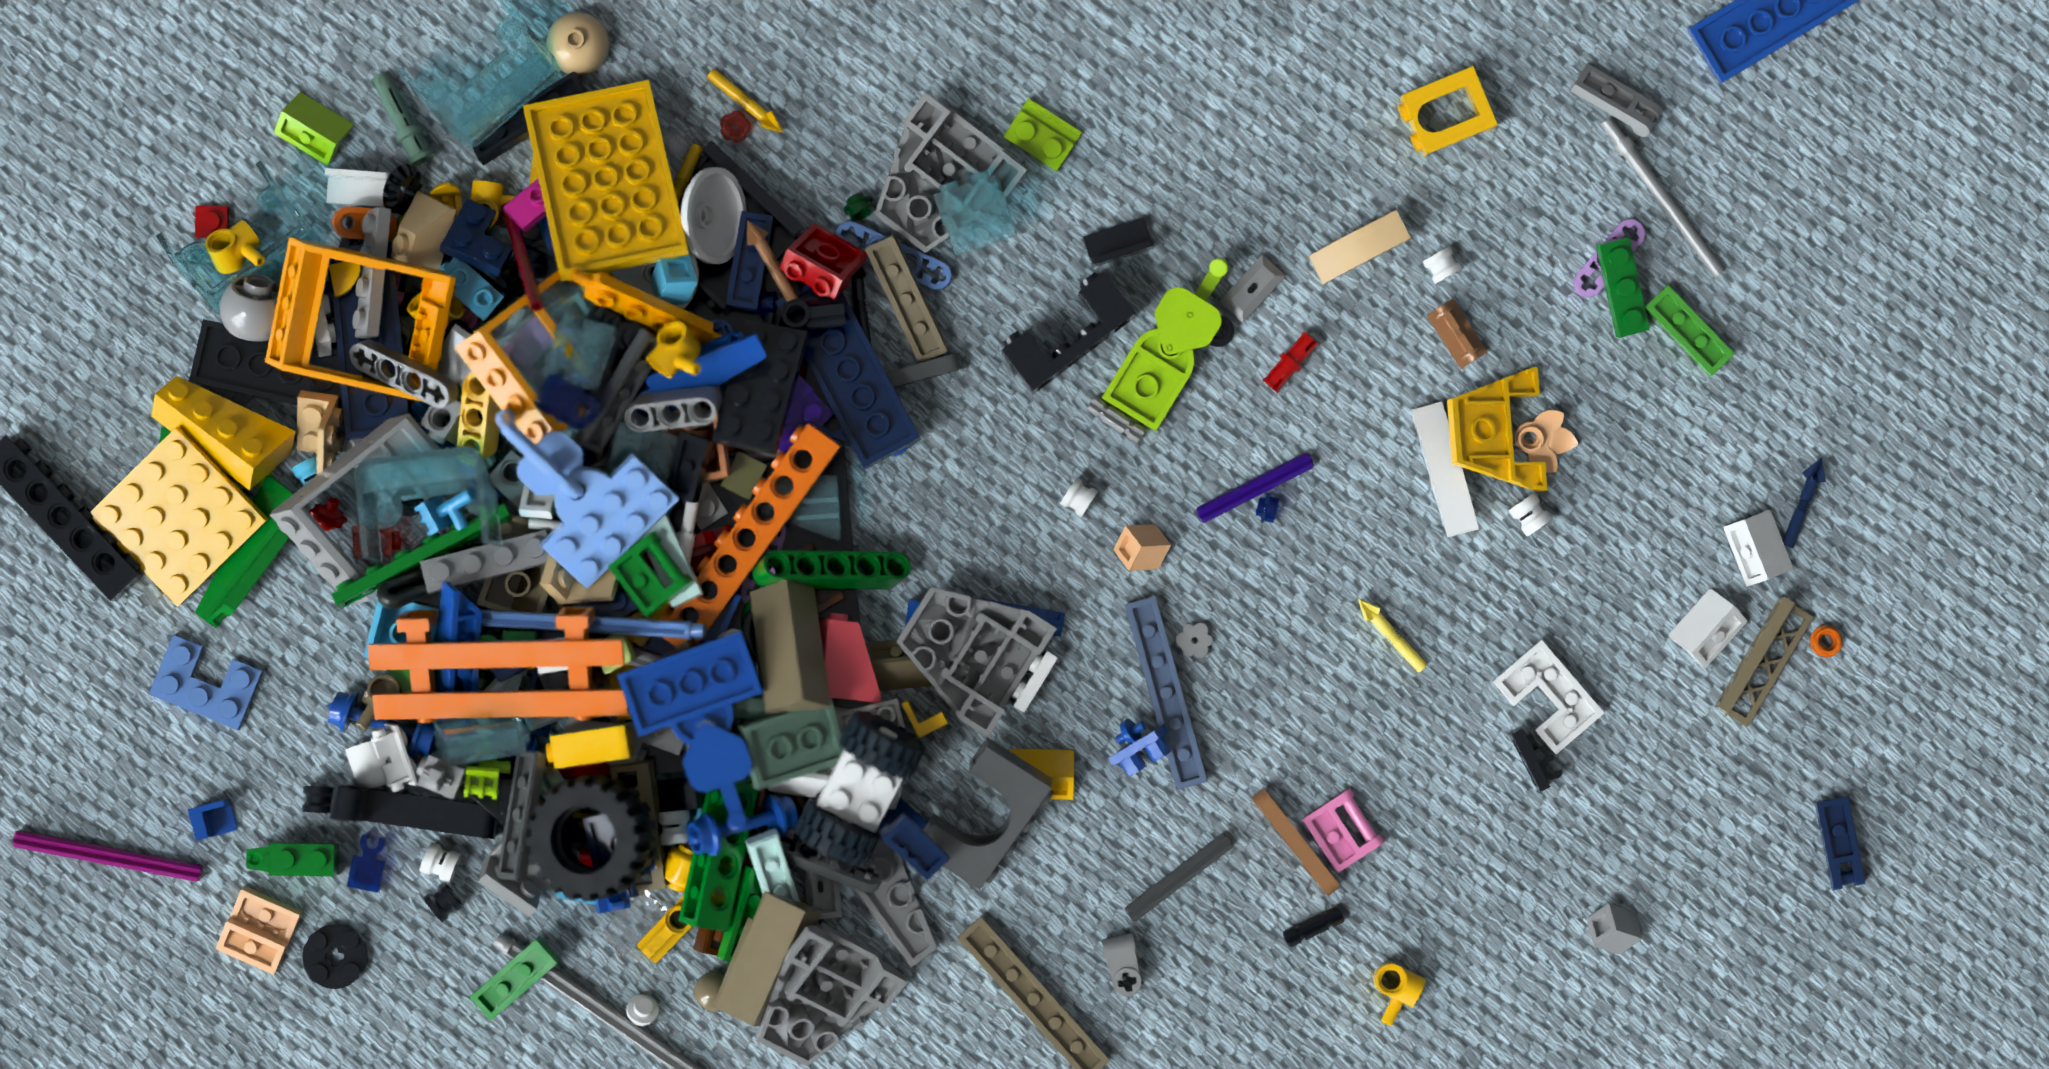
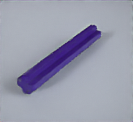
[1196,453,1314,523]

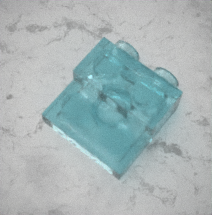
[934,170,1017,256]

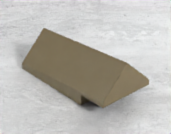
[750,579,831,714]
[713,891,823,1027]

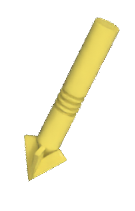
[1358,599,1428,673]

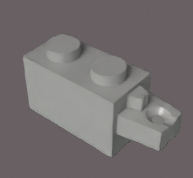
[417,748,477,799]

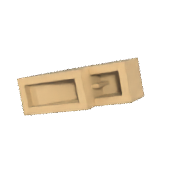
[1308,210,1411,284]

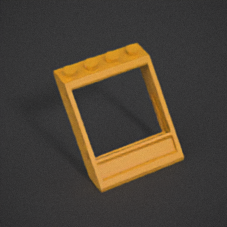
[265,237,456,402]

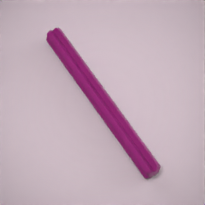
[13,830,203,882]

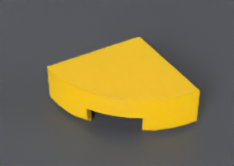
[328,262,362,298]

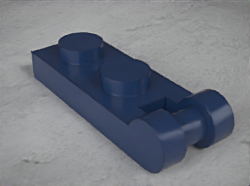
[1814,796,1865,891]

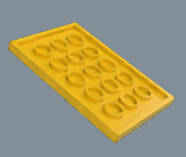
[523,80,689,281]

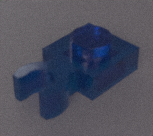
[347,834,386,893]

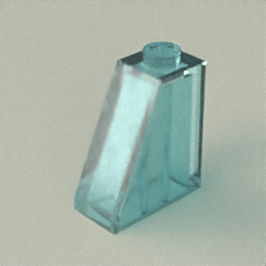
[754,475,842,541]
[434,717,530,766]

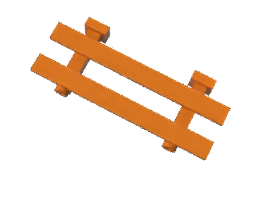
[367,607,629,723]

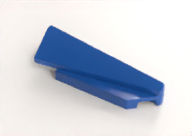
[626,331,766,417]

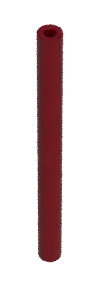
[502,203,543,312]

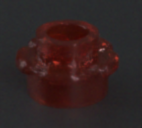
[720,111,751,143]

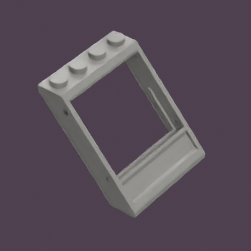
[270,414,487,605]

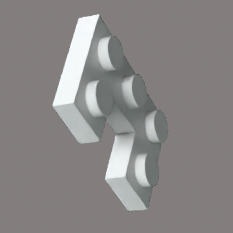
[1492,640,1604,755]

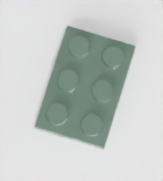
[738,699,844,790]

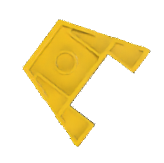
[1447,367,1548,492]

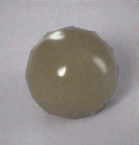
[693,972,725,1013]

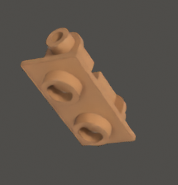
[1426,298,1487,369]

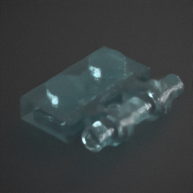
[543,313,617,391]

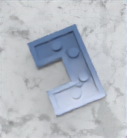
[149,635,263,730]

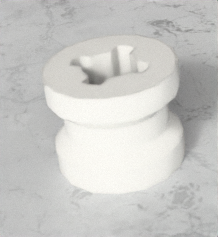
[1423,246,1463,284]
[1060,478,1098,517]

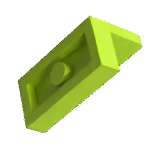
[274,92,353,166]

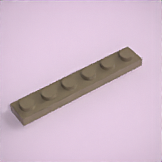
[957,916,1110,1069]

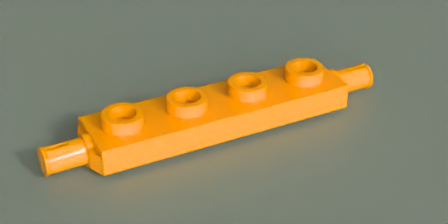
[569,268,724,344]

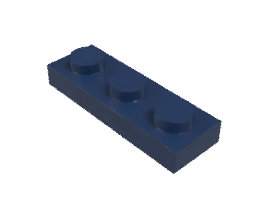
[725,211,774,312]

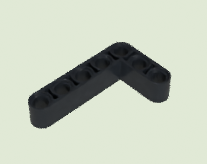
[329,785,497,839]

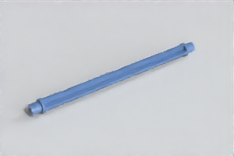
[481,610,706,640]

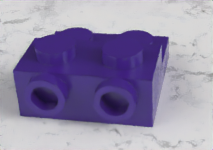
[778,375,834,454]

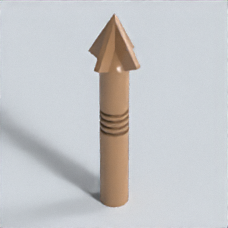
[747,220,799,302]

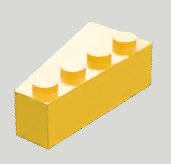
[151,376,296,491]

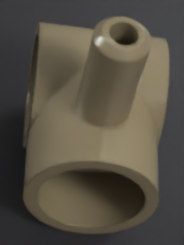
[356,674,403,731]

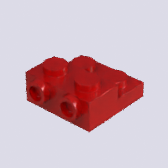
[779,223,868,300]

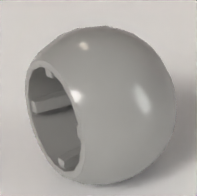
[220,274,280,342]

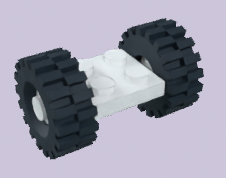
[794,710,926,867]

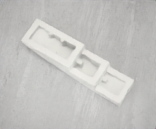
[1411,402,1478,538]

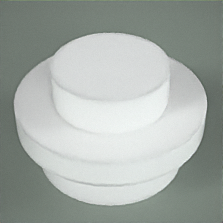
[626,995,659,1026]

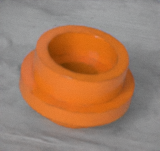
[1810,625,1843,657]

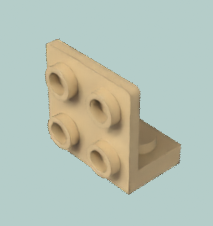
[297,390,343,475]
[540,554,619,604]

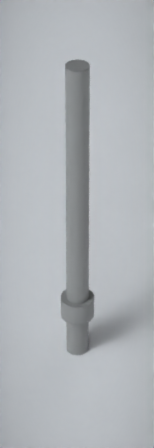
[1600,117,1725,278]

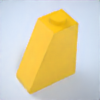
[546,725,635,769]

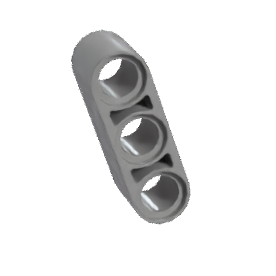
[625,386,722,432]

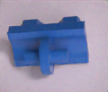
[1108,719,1171,777]

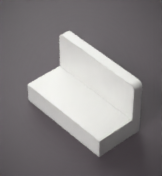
[325,168,390,208]
[1723,510,1793,587]
[1669,589,1748,669]

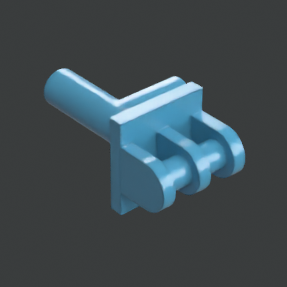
[414,488,477,536]

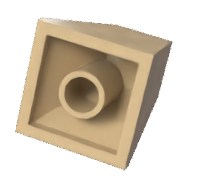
[391,191,456,270]

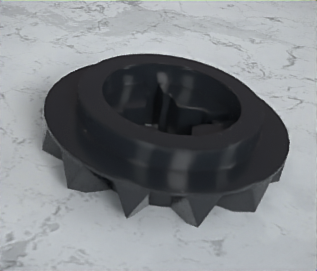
[383,164,423,215]

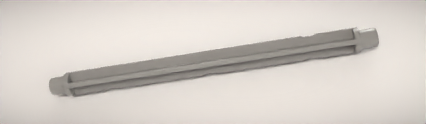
[493,933,703,1069]

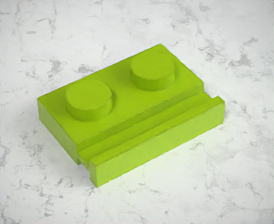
[1003,98,1082,172]

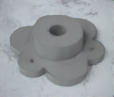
[1175,623,1213,658]

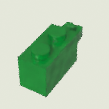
[246,842,340,877]

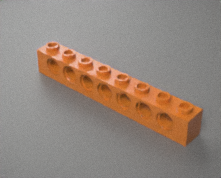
[659,423,842,647]

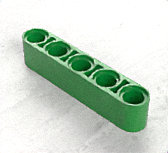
[752,550,911,590]

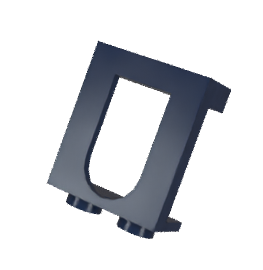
[878,797,950,881]

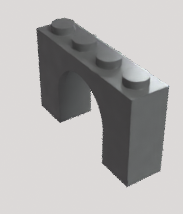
[922,737,1053,890]

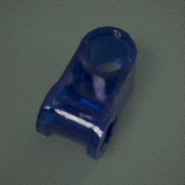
[533,374,600,430]

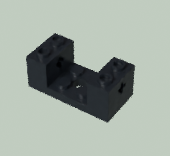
[1001,272,1136,395]

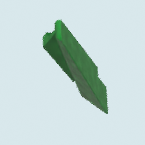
[196,476,294,628]

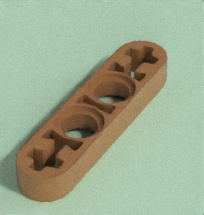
[1251,788,1341,896]

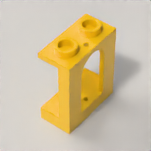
[1397,66,1498,157]

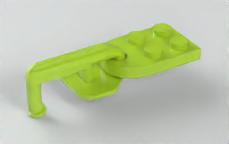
[1102,257,1228,431]

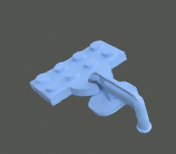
[496,409,679,589]

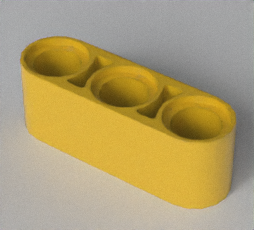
[457,372,501,463]

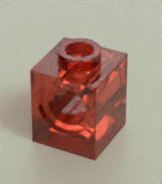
[352,524,402,559]

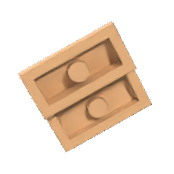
[216,886,303,975]

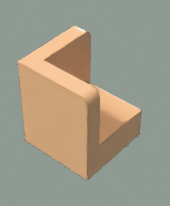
[1113,524,1171,571]

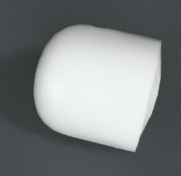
[345,741,391,788]

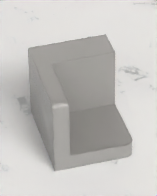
[1586,903,1643,954]

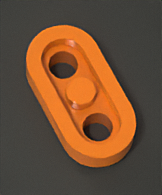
[332,206,397,240]

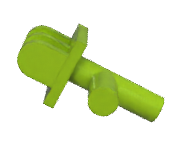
[464,739,511,800]

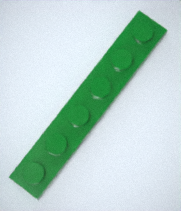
[331,503,513,609]

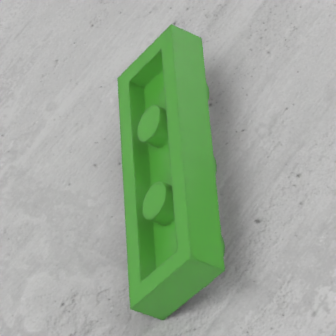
[1645,285,1735,377]

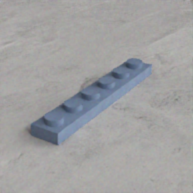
[1125,596,1208,790]

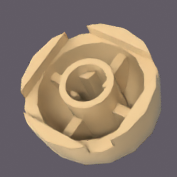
[546,12,610,76]

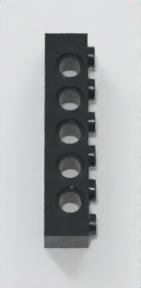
[0,435,143,602]

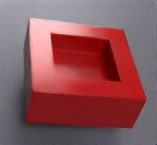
[195,206,229,239]

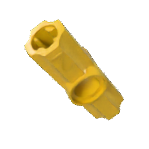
[636,892,714,964]

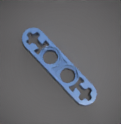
[836,221,952,291]

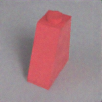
[819,613,881,703]

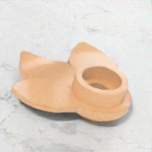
[1514,410,1578,473]

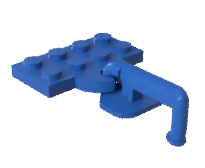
[617,631,763,831]

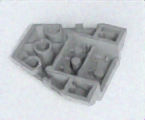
[874,92,1028,253]
[896,587,1057,737]
[756,923,908,1066]

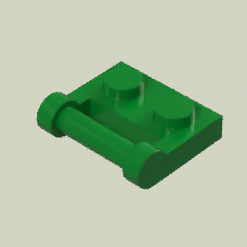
[608,531,694,618]

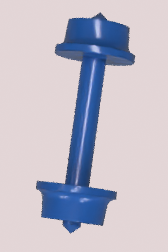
[328,691,440,757]
[687,795,798,856]

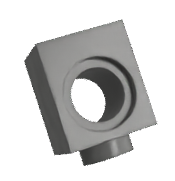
[419,395,461,446]

